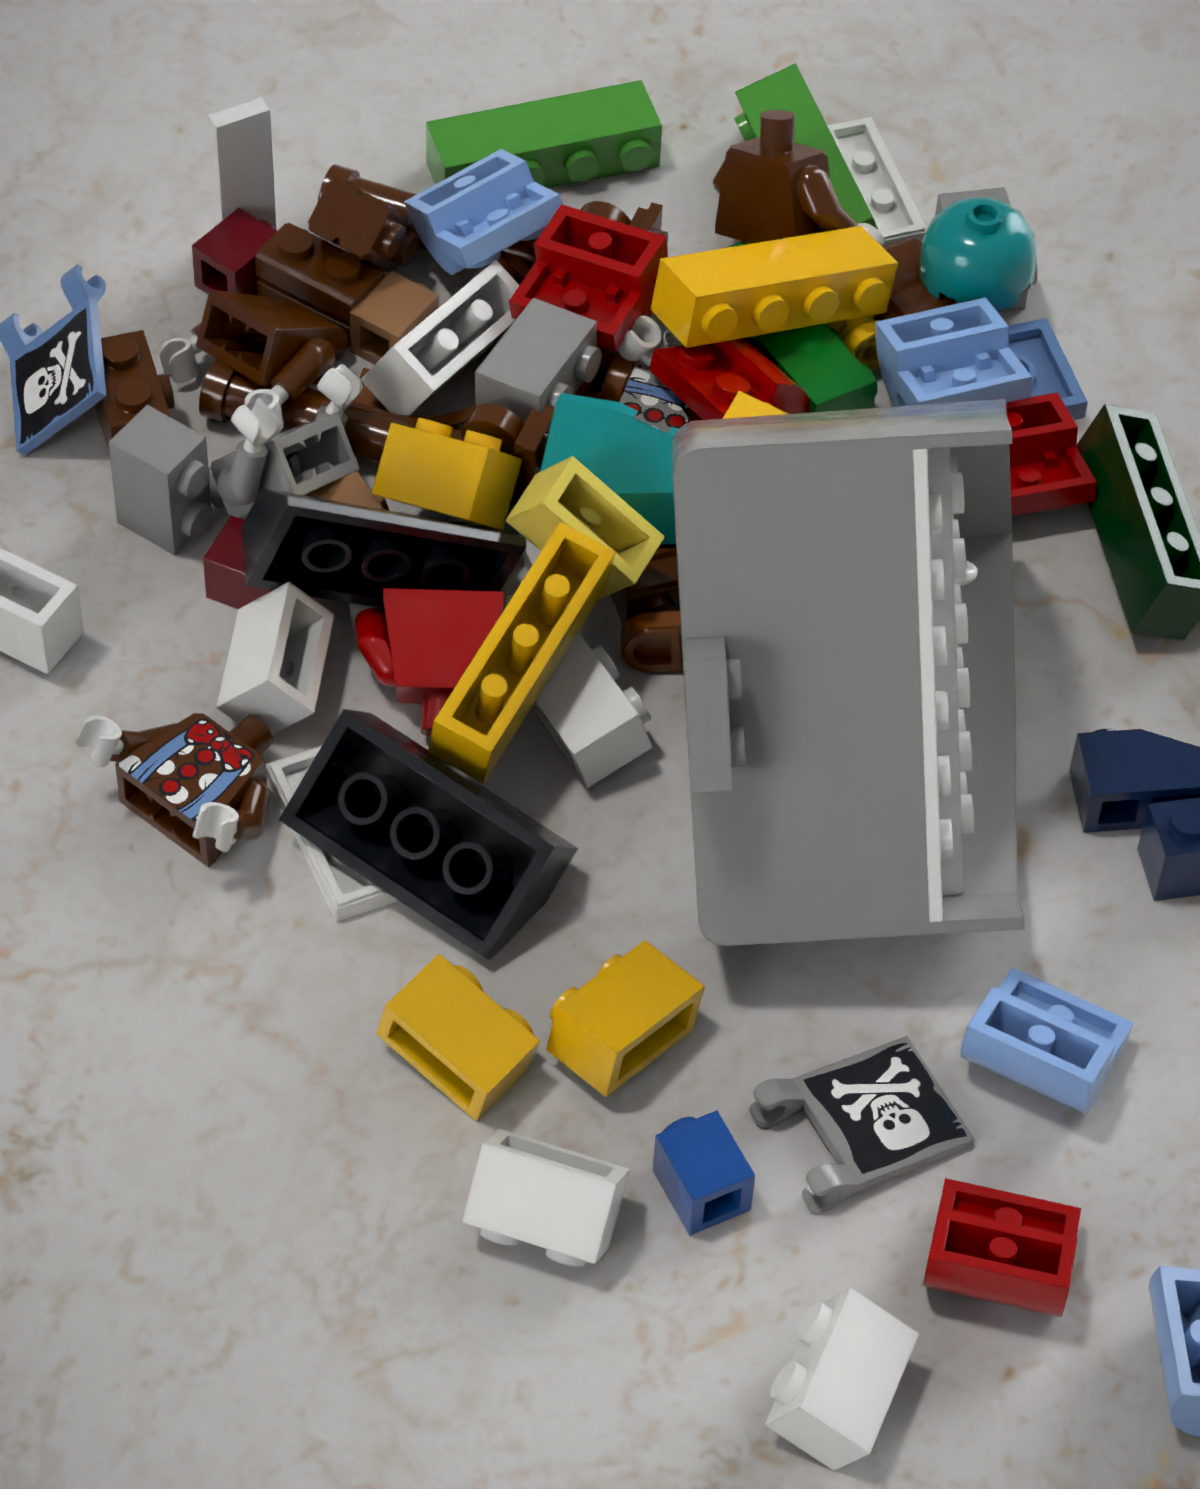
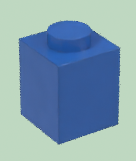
[652,1110,755,1236]

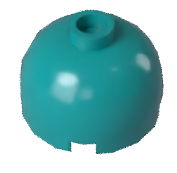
[919,197,1036,311]

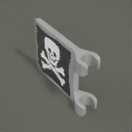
[749,1036,975,1214]

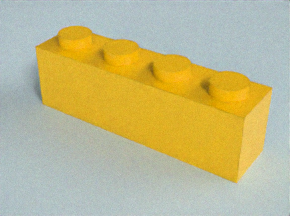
[651,226,898,348]
[428,522,616,784]

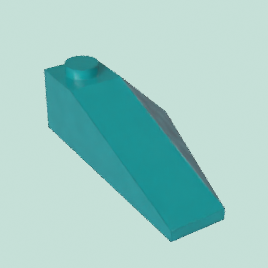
[540,393,678,544]

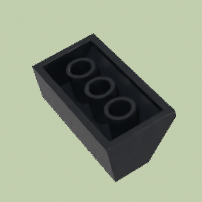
[241,488,527,608]
[279,709,578,960]

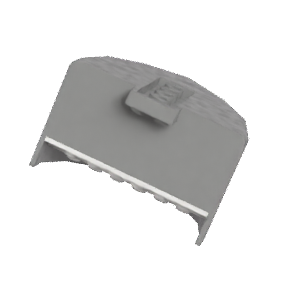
[671,399,1025,946]

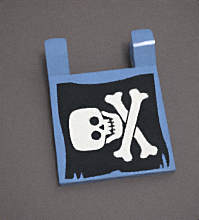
[0,264,106,456]

